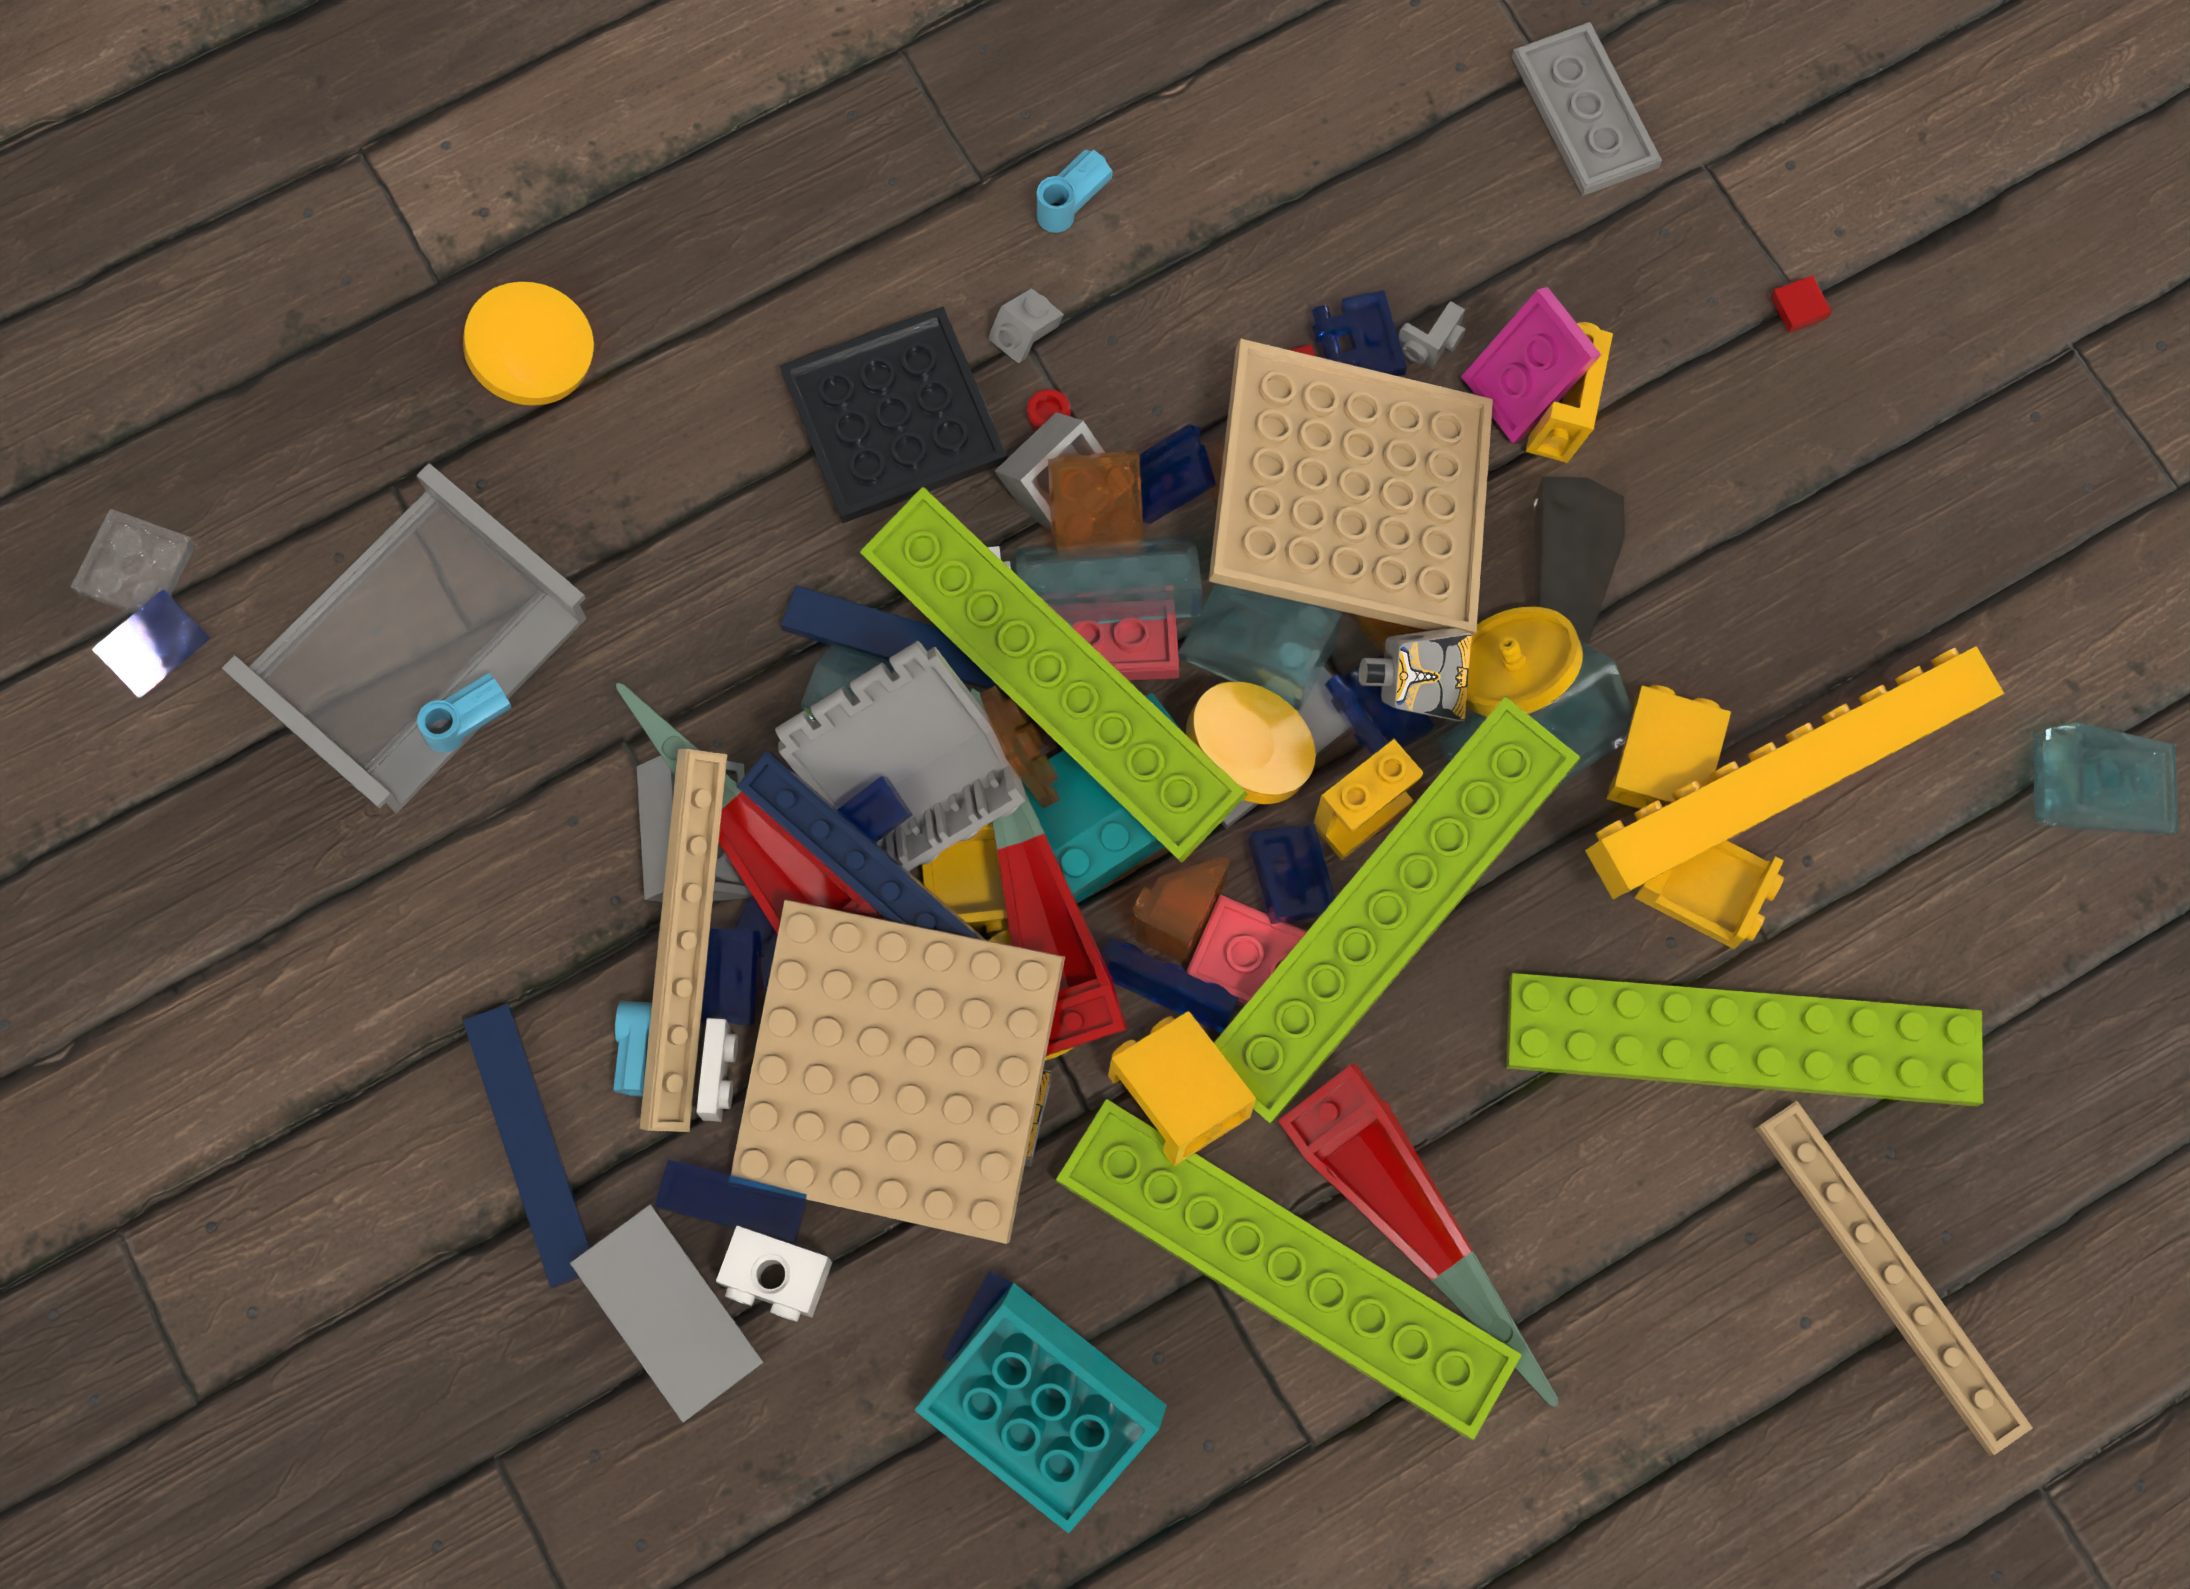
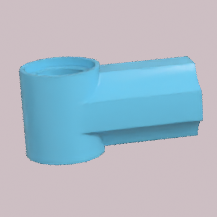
[1036,149,1113,233]
[417,673,512,753]
[613,1001,652,1097]

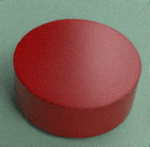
[1027,389,1071,431]

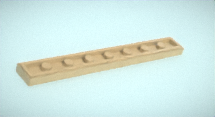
[639,749,727,1132]
[1755,1101,2033,1456]

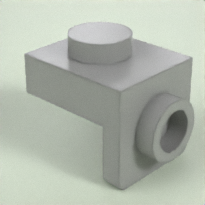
[989,288,1064,363]
[1396,301,1466,369]

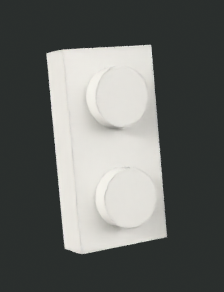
[696,1018,738,1122]

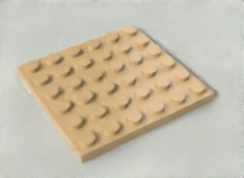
[1209,339,1493,638]
[729,900,1065,1244]

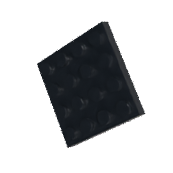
[780,306,1008,524]

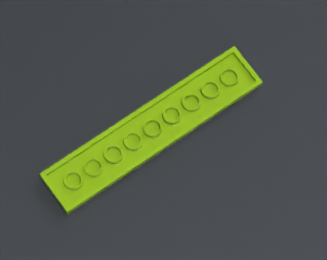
[860,487,1248,863]
[1214,696,1581,1123]
[1506,973,1983,1106]
[1056,1099,1522,1441]

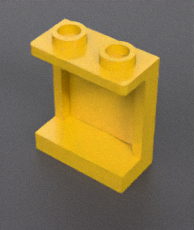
[1525,322,1613,463]
[1606,685,1731,809]
[1313,739,1423,860]
[922,822,1009,937]
[1634,840,1784,950]
[1108,1011,1256,1166]

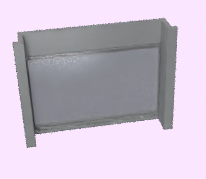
[222,463,587,814]

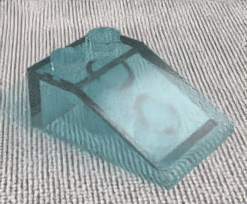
[1178,583,1342,711]
[2033,722,2179,835]

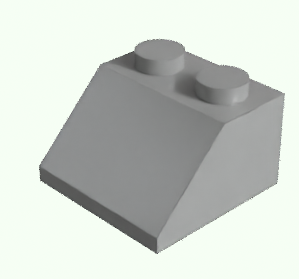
[995,412,1128,545]

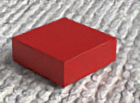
[1770,275,1832,333]

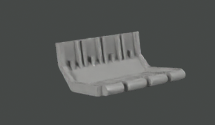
[775,641,1026,871]

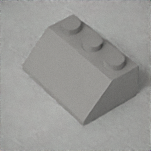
[637,755,753,902]

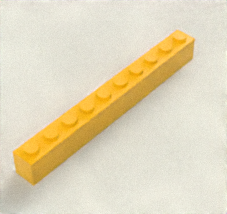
[1585,646,2005,900]

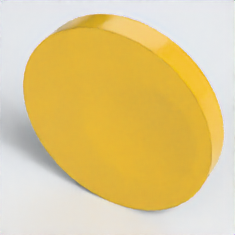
[463,282,594,405]
[1466,607,1583,717]
[1186,682,1316,804]

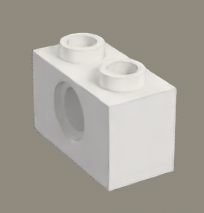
[716,1226,832,1322]

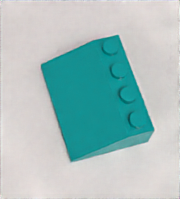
[1021,692,1181,903]
[914,1283,1167,1534]

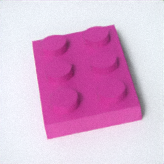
[1461,287,1601,443]

